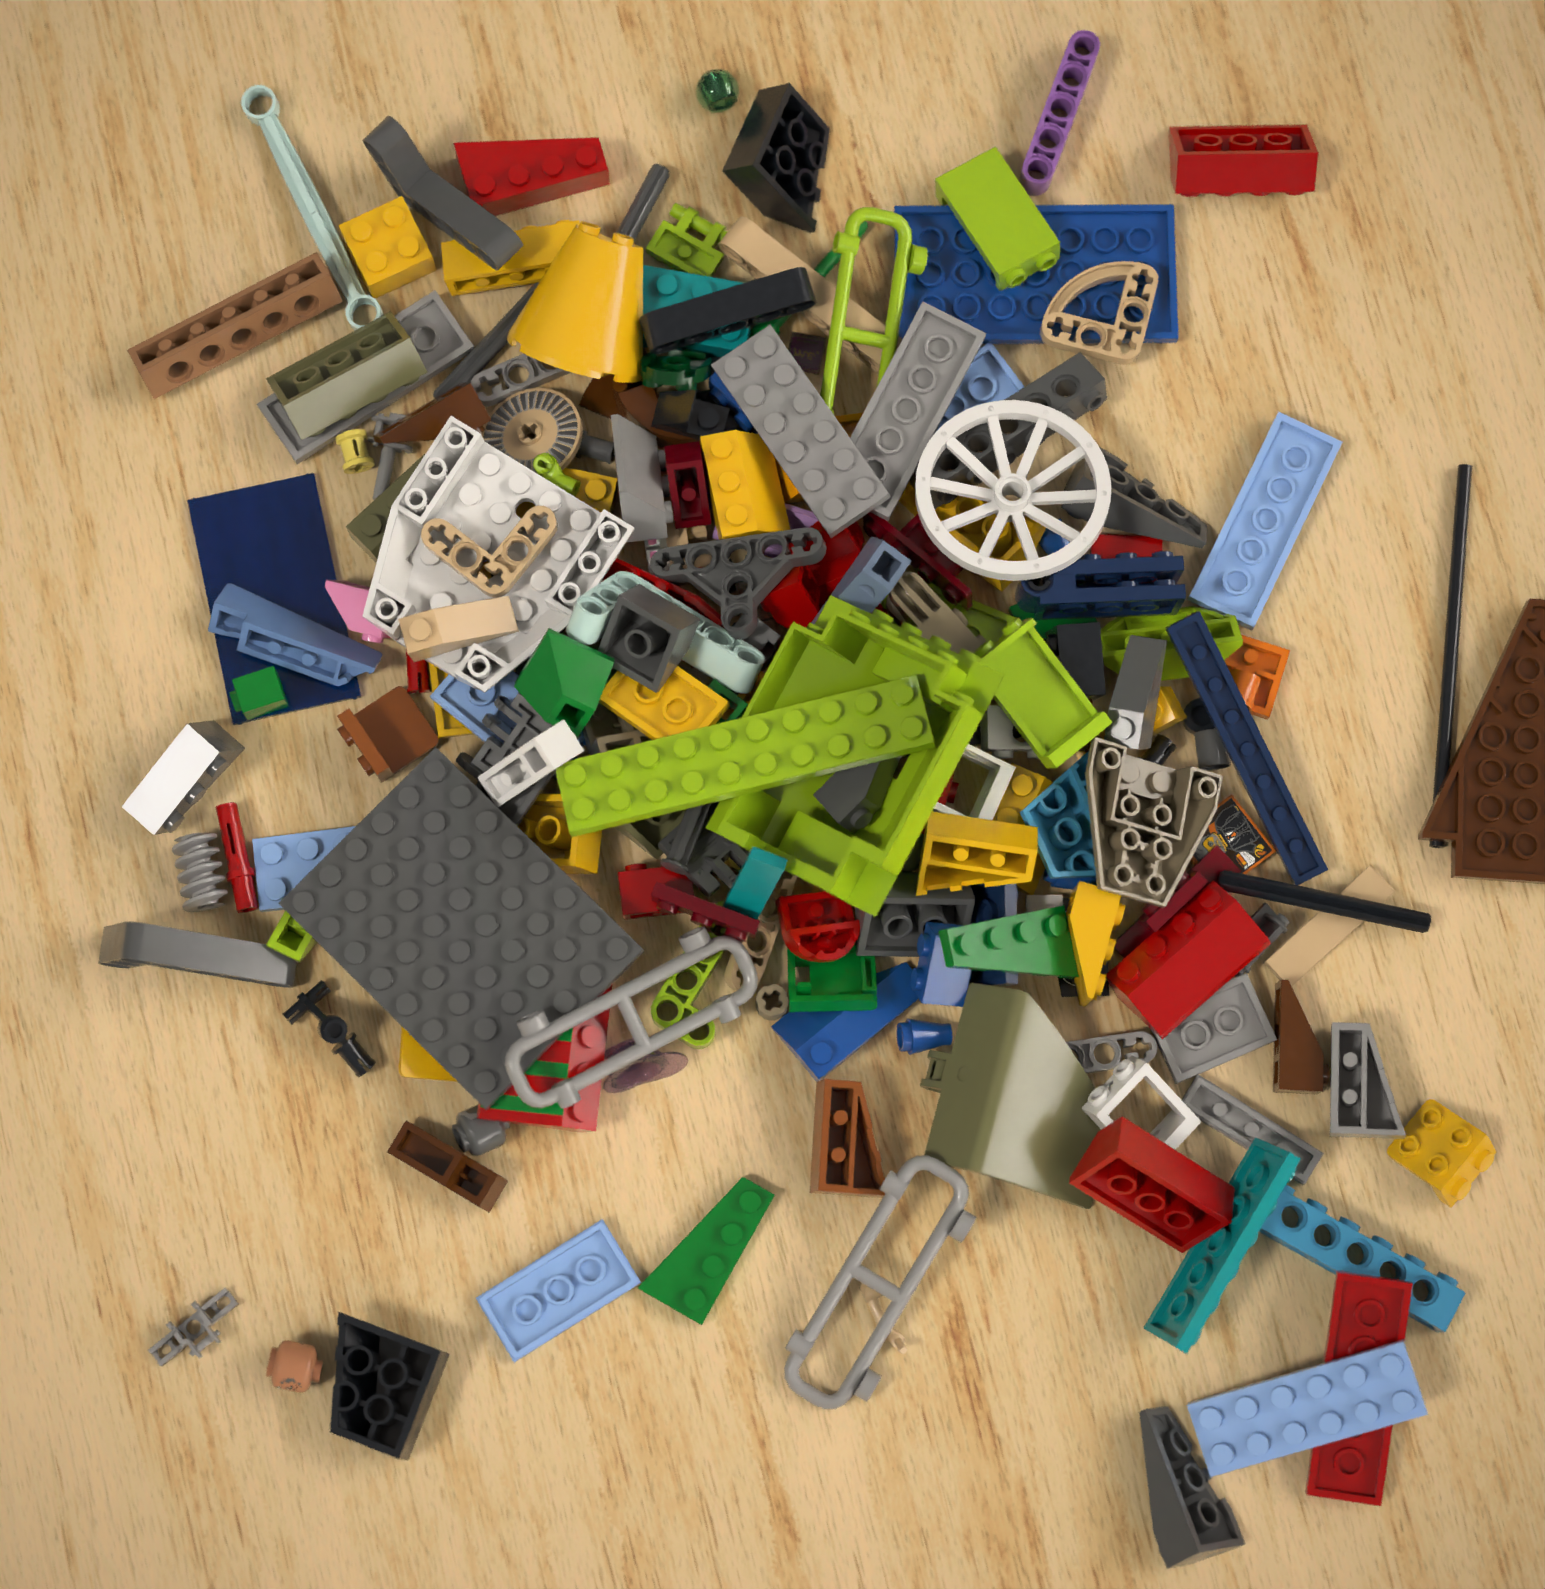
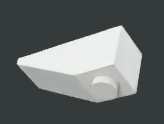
[477,720,584,807]

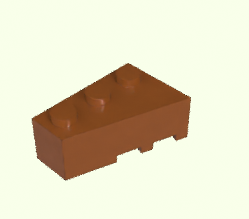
[810,1079,886,1198]

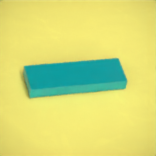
[722,846,787,920]

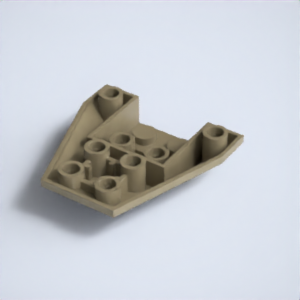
[1085,737,1223,908]

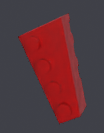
[454,137,610,216]

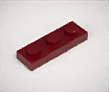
[651,882,760,942]

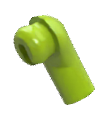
[533,453,581,497]

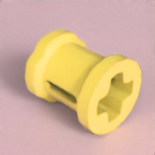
[335,429,375,474]

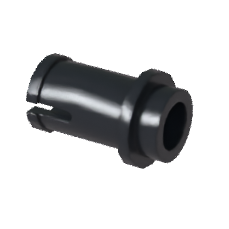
[1137,734,1176,765]

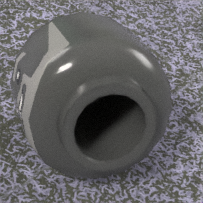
[452,1104,510,1156]

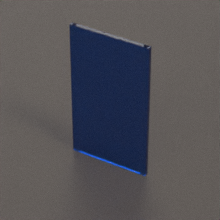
[187,473,362,725]

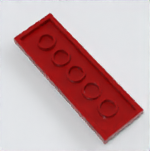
[1305,1270,1413,1506]

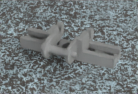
[148,1288,239,1366]

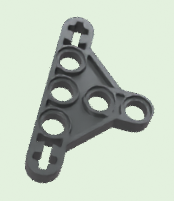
[650,527,827,639]

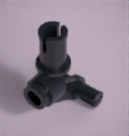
[282,980,376,1077]

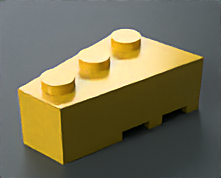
[916,811,1038,896]

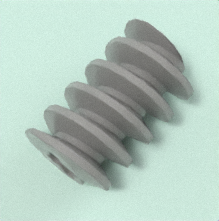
[172,832,228,912]

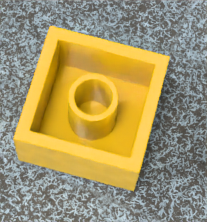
[338,196,436,299]

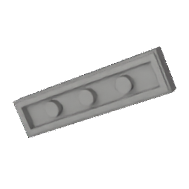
[1182,1075,1324,1185]

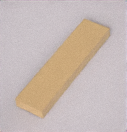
[1263,866,1395,986]

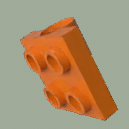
[1199,635,1290,720]

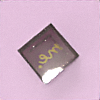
[788,332,826,375]

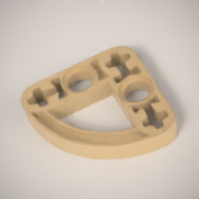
[1040,261,1158,365]

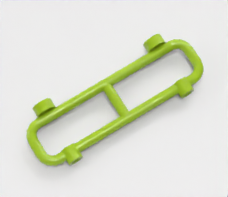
[820,207,928,414]

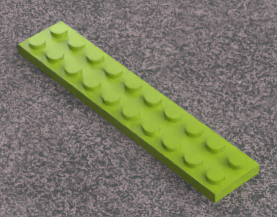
[555,675,935,837]

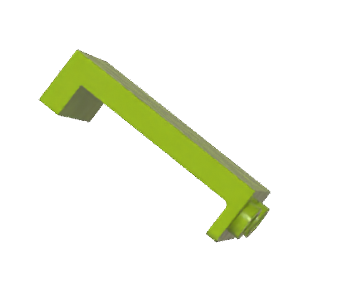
[935,146,1060,291]
[973,617,1113,769]

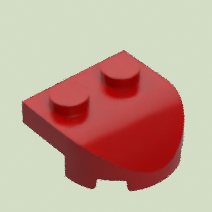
[776,891,860,962]

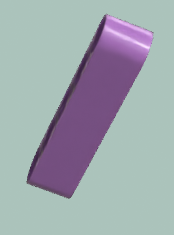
[1019,30,1100,196]

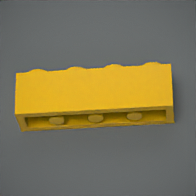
[441,220,580,296]

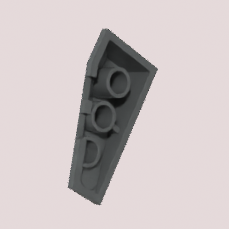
[1139,1406,1246,1569]

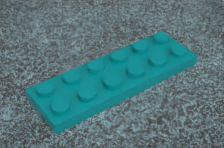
[1144,1137,1301,1354]

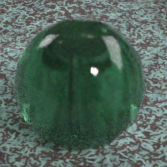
[696,69,739,113]

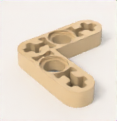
[421,506,558,598]

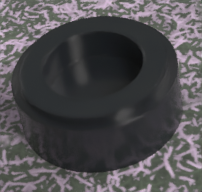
[1182,698,1215,734]

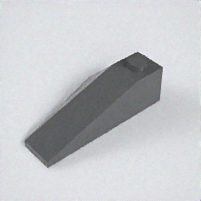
[1061,447,1207,548]

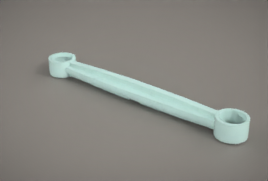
[241,85,384,330]

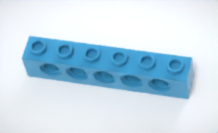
[1259,1184,1466,1332]

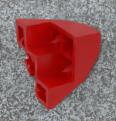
[760,521,888,629]

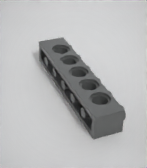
[909,352,1107,509]

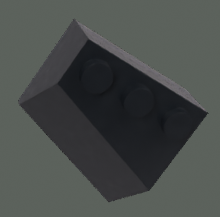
[722,83,830,233]
[330,1312,450,1461]

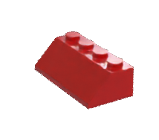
[1169,124,1318,197]
[1106,880,1271,1039]
[1069,1116,1235,1253]

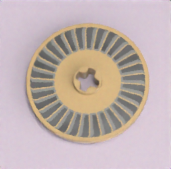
[481,388,583,473]

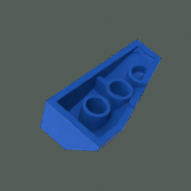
[771,962,919,1082]

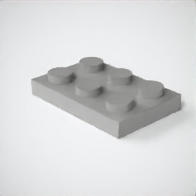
[1150,973,1277,1084]

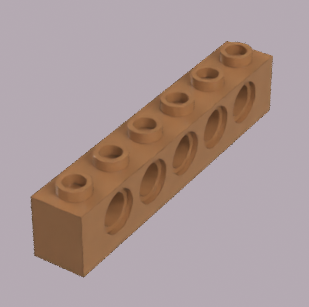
[127,252,343,399]

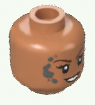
[266,1340,323,1393]

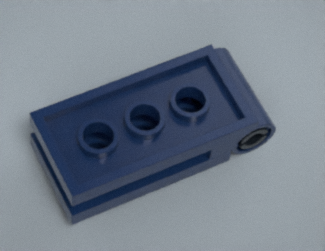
[1015,551,1186,620]

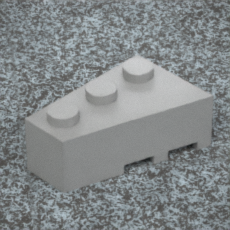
[1330,1022,1406,1139]

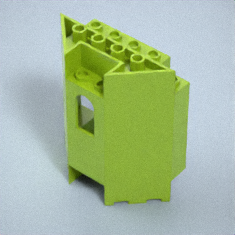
[706,595,1005,917]

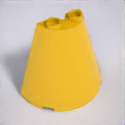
[507,221,643,383]

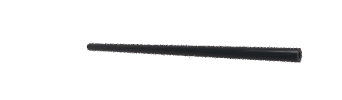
[1429,464,1472,848]

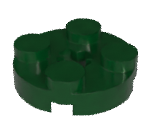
[640,348,712,391]

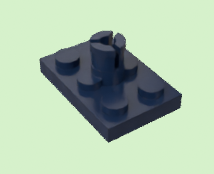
[968,883,1018,987]

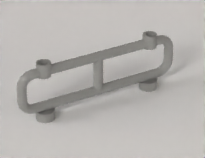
[505,926,758,1108]
[784,1155,976,1409]

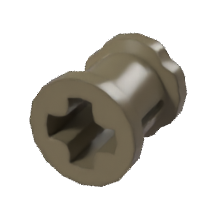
[756,984,789,1021]

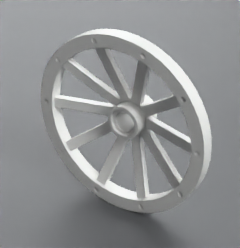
[915,400,1111,581]

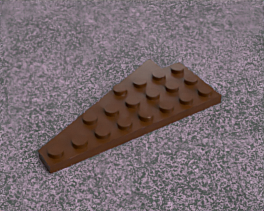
[1418,599,1545,884]

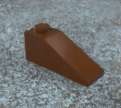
[372,382,491,444]
[1273,979,1329,1095]

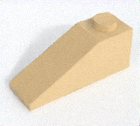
[398,596,519,662]

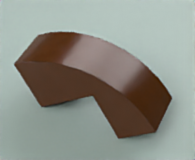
[616,385,700,447]

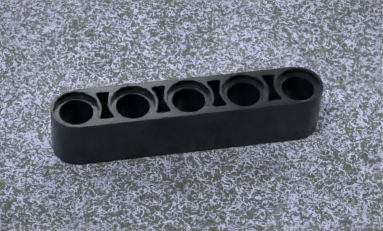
[639,267,817,355]

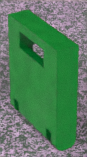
[787,943,878,1012]

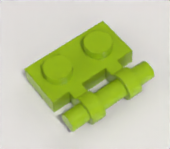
[646,203,727,277]

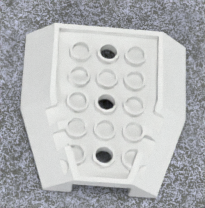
[363,416,635,693]

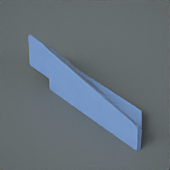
[208,583,382,687]

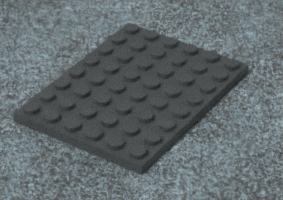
[279,747,644,1110]

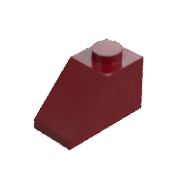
[664,441,711,529]

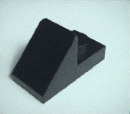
[651,390,730,440]

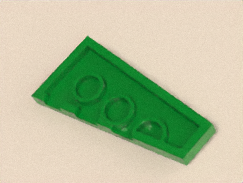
[939,905,1079,979]
[638,1177,775,1325]

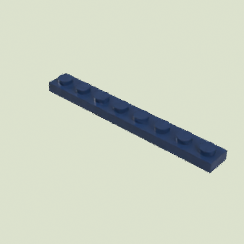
[1165,611,1328,885]

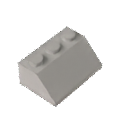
[611,414,673,542]

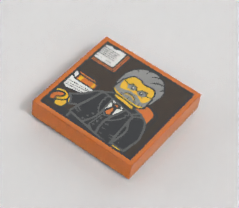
[1190,794,1276,874]

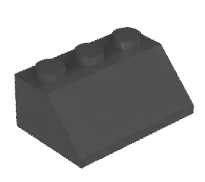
[855,872,975,957]

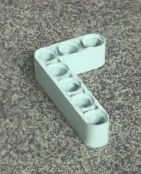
[566,571,765,693]

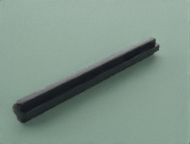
[1217,870,1431,933]

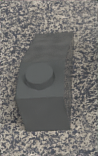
[1104,635,1167,750]
[813,756,901,834]

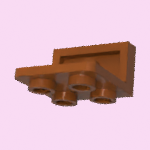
[337,686,439,783]

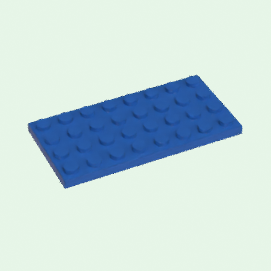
[894,204,1179,344]

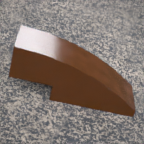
[387,1120,508,1213]

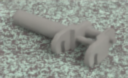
[367,413,413,500]

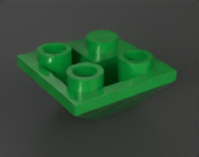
[514,628,614,737]

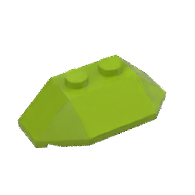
[1101,606,1243,681]

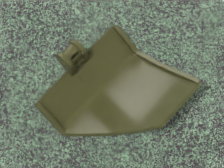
[920,983,1111,1209]

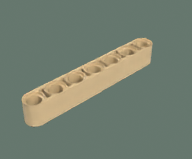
[718,216,902,374]

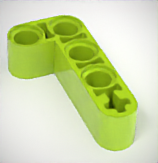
[651,901,727,1049]

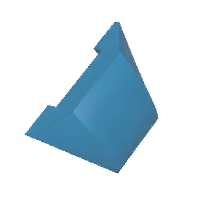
[1020,751,1096,879]

